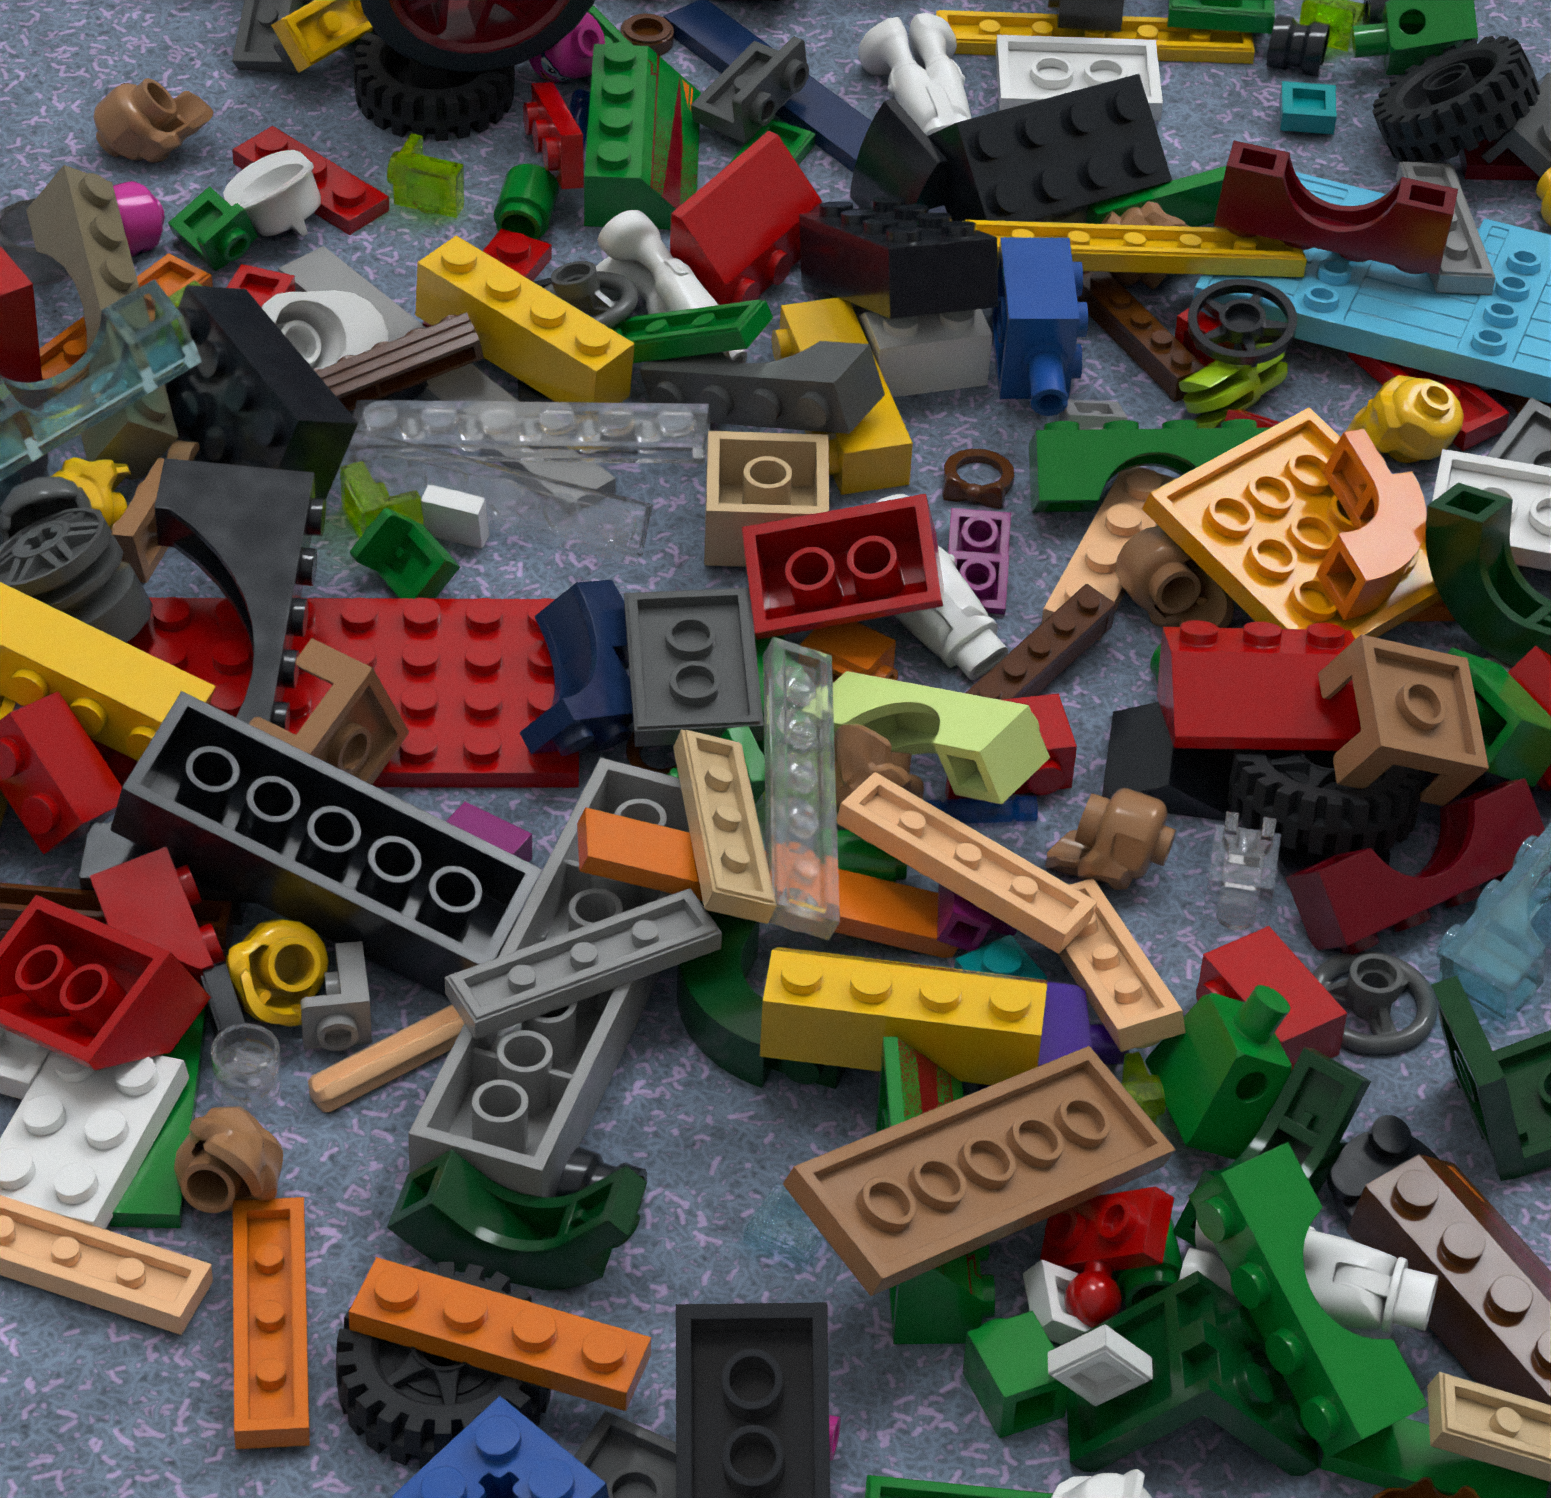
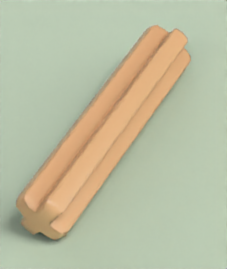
[308,1004,464,1113]

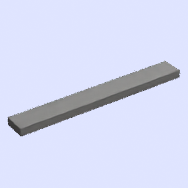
[278,246,616,517]

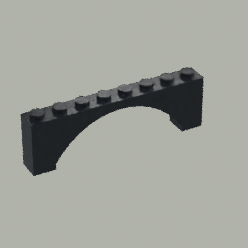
[79,458,326,926]

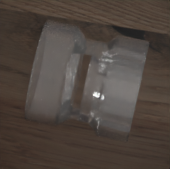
[210,1023,281,1116]

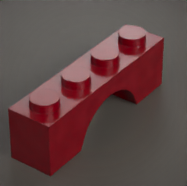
[1214,140,1458,275]
[1286,778,1551,954]

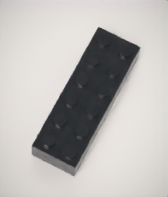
[110,691,543,998]

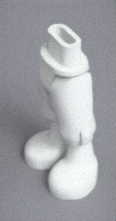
[858,13,971,136]
[596,210,747,363]
[877,494,1008,680]
[1179,1220,1438,1333]

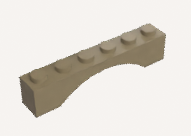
[26,165,178,480]

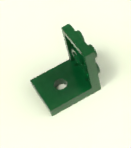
[1431,975,1551,1181]
[1064,1270,1319,1476]

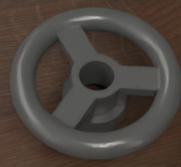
[544,261,638,329]
[1312,951,1437,1055]

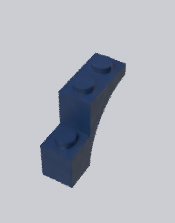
[519,580,633,756]

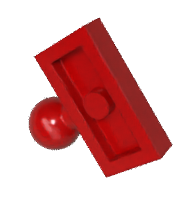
[1039,1186,1174,1328]

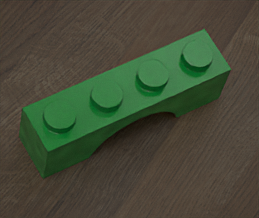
[1029,419,1270,512]
[1188,1142,1428,1458]

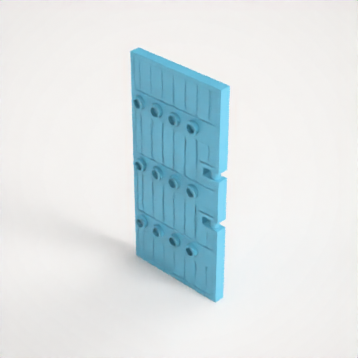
[1193,172,1551,403]

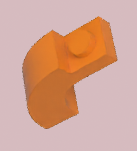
[1316,429,1427,621]

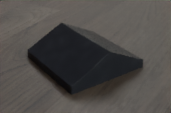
[1102,702,1235,821]

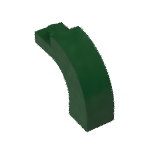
[1426,482,1551,667]
[677,900,845,1089]
[1173,1047,1371,1260]
[387,1149,647,1290]

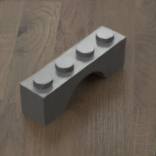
[639,341,885,434]

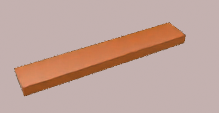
[577,807,958,958]

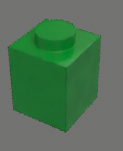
[962,1311,1069,1439]

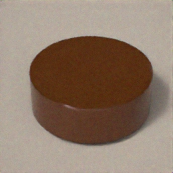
[621,13,674,56]

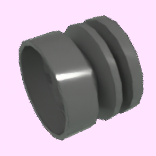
[0,507,153,643]

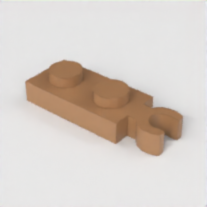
[111,441,200,583]

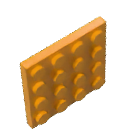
[1142,407,1442,639]

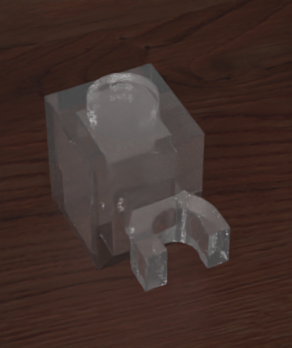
[1202,811,1281,930]

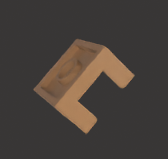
[1318,634,1489,806]
[249,638,409,785]

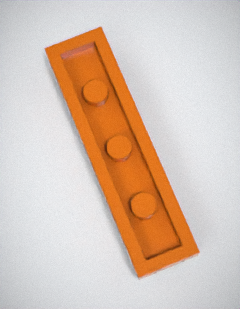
[233,1197,310,1449]
[349,1257,651,1411]

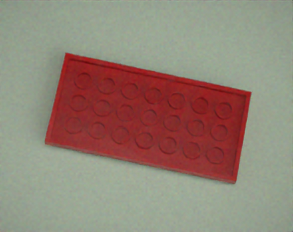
[90,597,579,788]

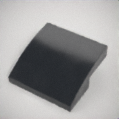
[850,98,948,210]

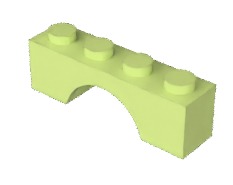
[798,671,1050,805]

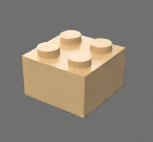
[704,431,829,567]

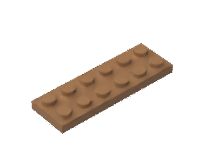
[783,1046,1176,1296]

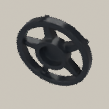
[1187,279,1297,368]

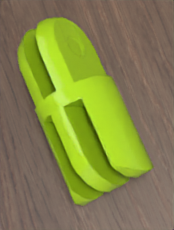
[1179,343,1288,428]

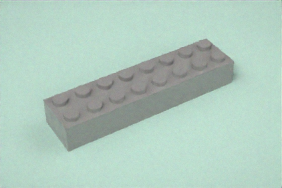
[408,757,689,1197]

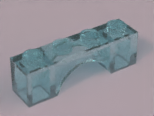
[0,280,202,481]
[1436,821,1551,1025]

